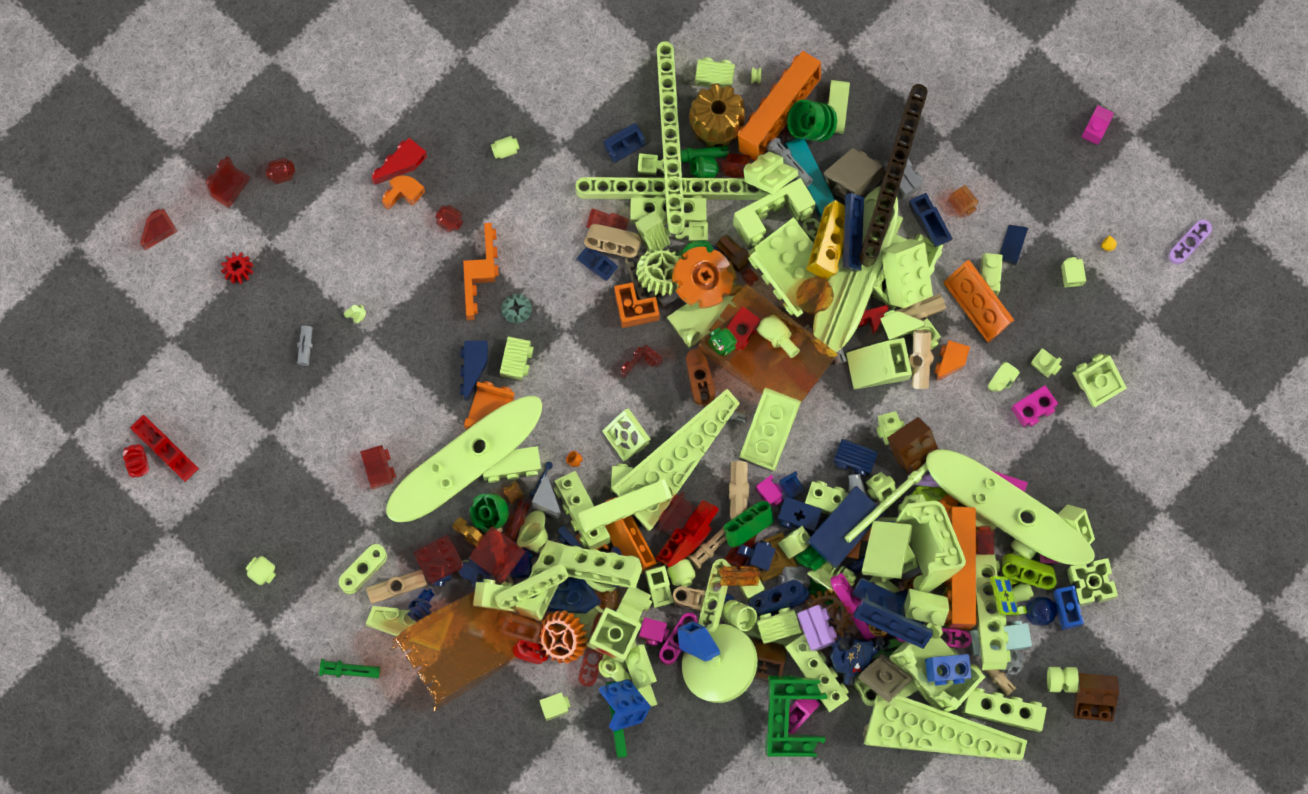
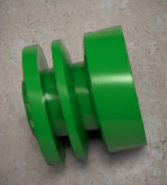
[787,99,838,142]

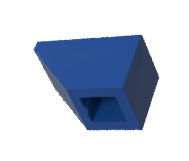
[678,621,720,662]

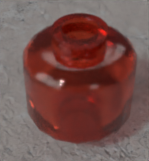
[266,157,295,184]
[434,205,464,233]

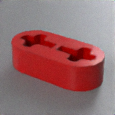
[512,639,549,664]

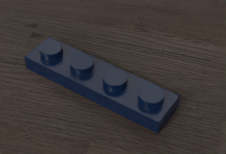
[843,193,864,272]

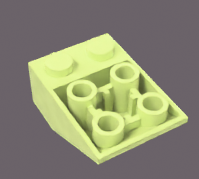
[846,338,912,390]

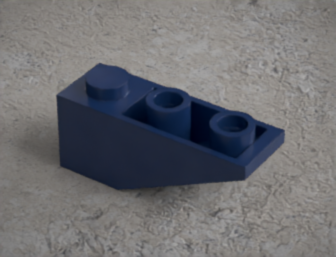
[460,341,488,401]

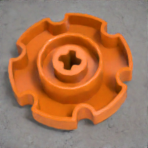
[672,247,733,309]

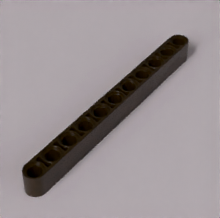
[859,84,928,267]

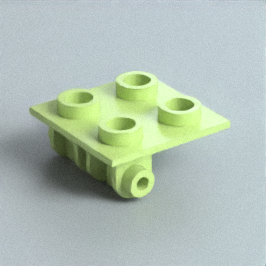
[807,562,857,595]

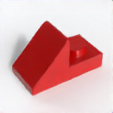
[858,305,888,336]

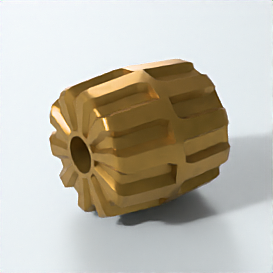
[689,83,746,148]

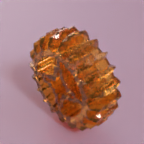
[802,590,854,640]

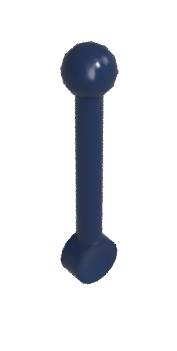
[530,462,553,498]

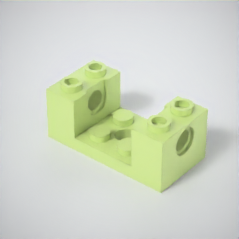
[733,178,816,249]

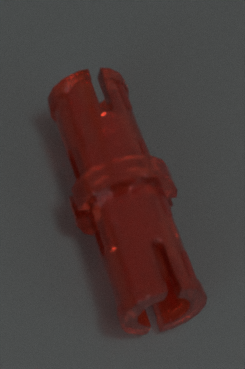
[504,500,531,540]

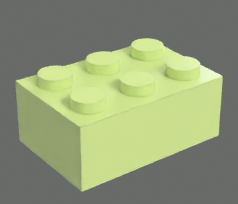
[881,239,933,308]

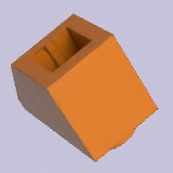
[934,340,970,381]

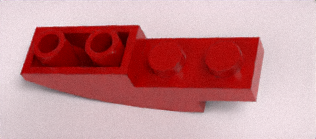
[655,500,719,567]

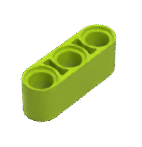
[1001,554,1057,590]

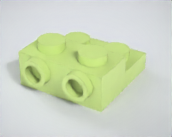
[743,152,798,194]
[1073,353,1127,407]

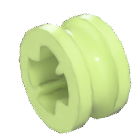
[751,67,761,84]

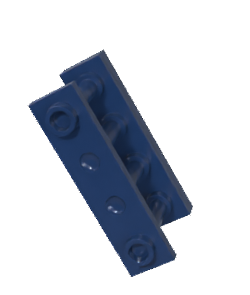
[852,578,933,649]

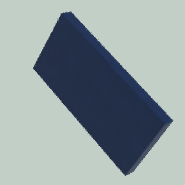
[806,486,884,568]

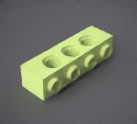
[631,195,706,225]
[515,540,567,621]
[558,546,642,589]
[963,688,1047,732]

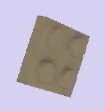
[858,653,913,703]

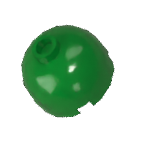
[469,493,509,532]

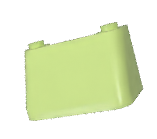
[895,501,966,593]
[890,622,985,712]

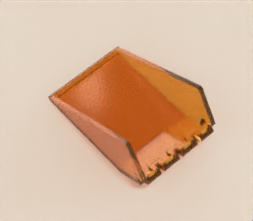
[696,284,838,403]
[392,591,528,711]

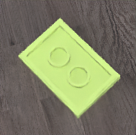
[862,521,912,579]

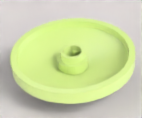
[682,624,757,703]

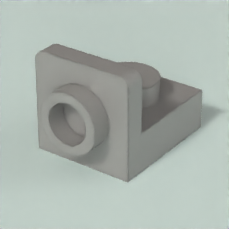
[778,567,811,588]

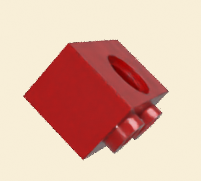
[726,306,761,352]

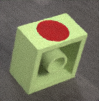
[587,608,642,663]

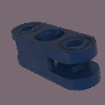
[749,580,809,616]

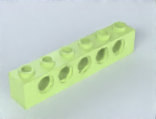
[976,554,1011,670]

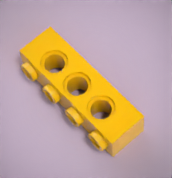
[806,200,845,280]

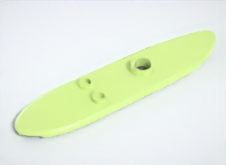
[813,186,898,355]
[386,396,542,522]
[926,449,1095,565]

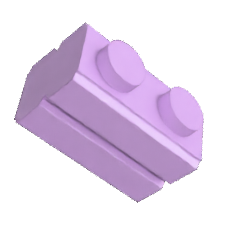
[797,605,837,652]

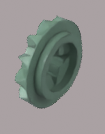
[501,293,532,324]

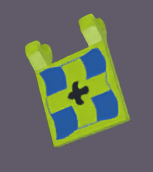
[990,576,1027,617]

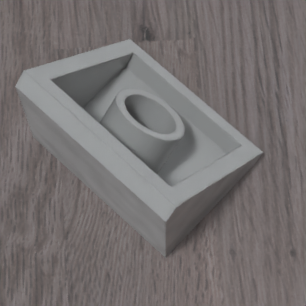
[532,476,561,520]

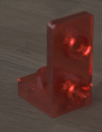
[621,344,663,379]

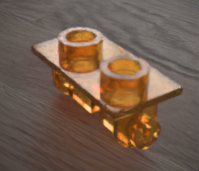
[719,566,761,586]

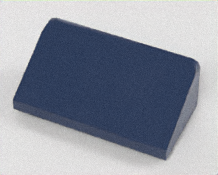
[999,225,1028,265]

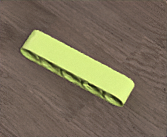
[577,480,673,533]

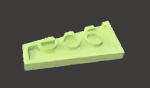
[366,606,453,651]

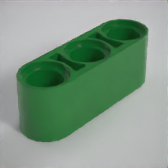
[724,501,774,547]

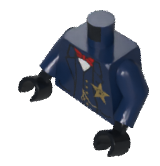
[830,636,890,685]

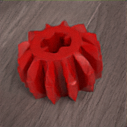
[221,252,253,284]
[123,444,149,478]

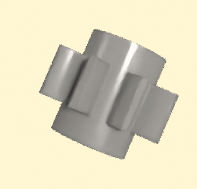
[1001,650,1024,675]

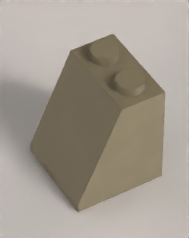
[824,148,884,200]

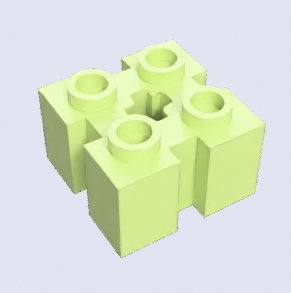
[1067,558,1118,607]

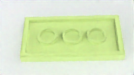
[667,282,751,348]
[739,388,801,471]

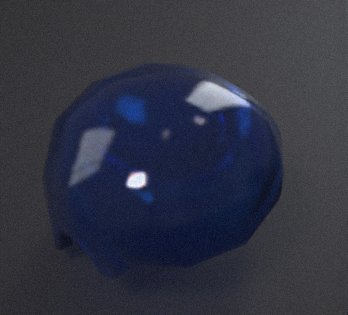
[1025,597,1057,626]

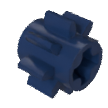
[407,598,432,623]

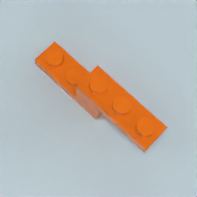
[463,222,499,320]

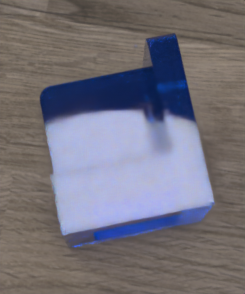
[778,471,805,498]

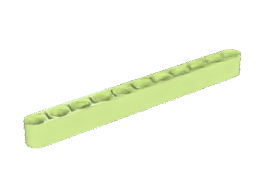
[657,41,685,234]
[575,177,771,200]

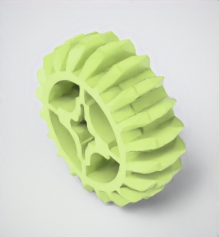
[636,247,682,296]

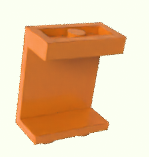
[464,381,515,429]

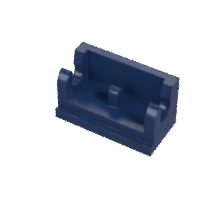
[603,123,646,163]

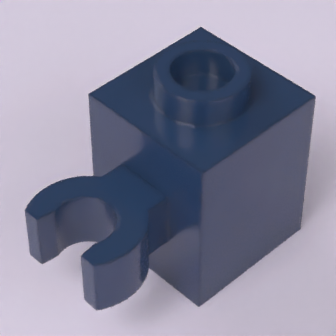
[737,541,776,573]

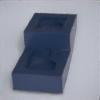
[576,247,619,282]

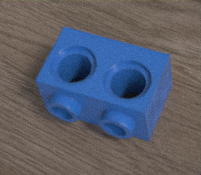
[925,654,972,686]

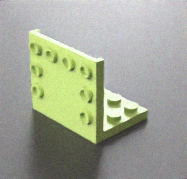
[748,217,828,317]

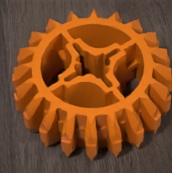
[537,611,589,663]

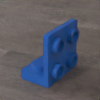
[599,679,651,731]

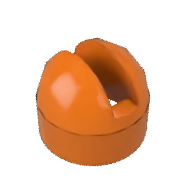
[566,450,583,467]

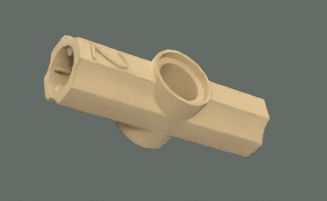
[895,294,946,321]
[909,329,934,389]
[729,461,749,520]
[366,569,427,605]

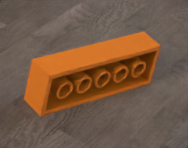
[737,50,821,161]
[944,507,976,630]

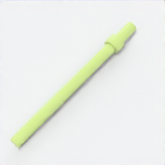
[844,463,928,543]

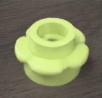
[683,327,700,345]

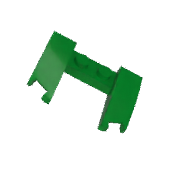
[765,676,828,757]

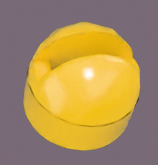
[1100,235,1117,251]

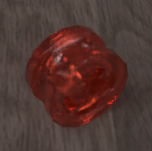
[740,268,759,286]

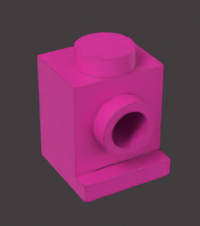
[755,475,784,507]

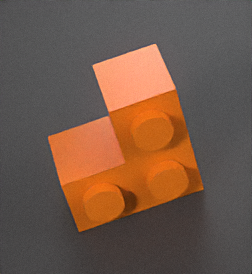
[614,283,660,328]

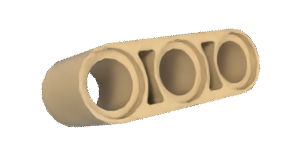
[584,224,642,258]

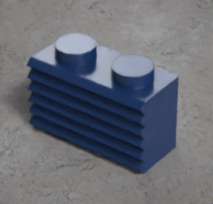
[833,439,878,477]

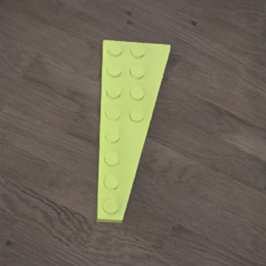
[611,389,740,532]
[864,694,1027,761]

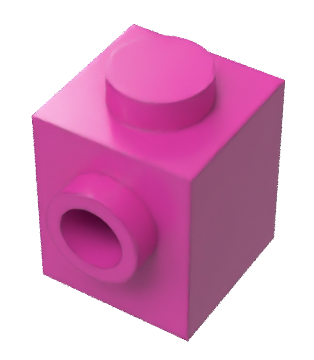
[639,617,669,646]

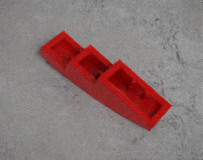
[130,414,199,482]

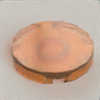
[796,276,834,314]

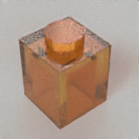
[948,185,979,217]

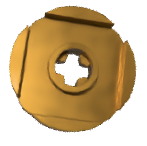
[451,517,488,550]

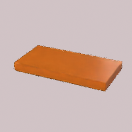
[943,260,1015,342]

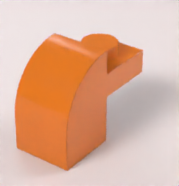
[382,175,425,210]

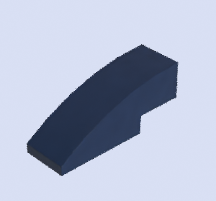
[908,193,953,248]

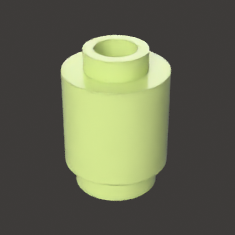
[491,136,520,159]

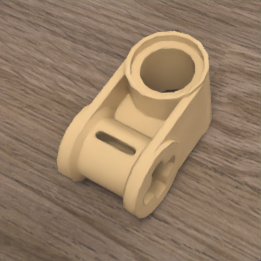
[672,587,706,612]

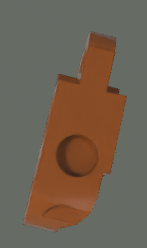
[685,349,716,407]

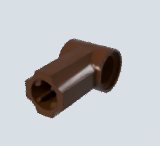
[715,234,750,272]

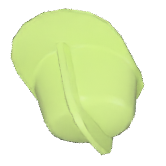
[517,510,548,553]

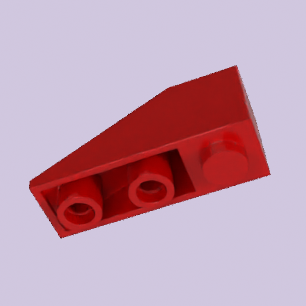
[371,138,427,185]

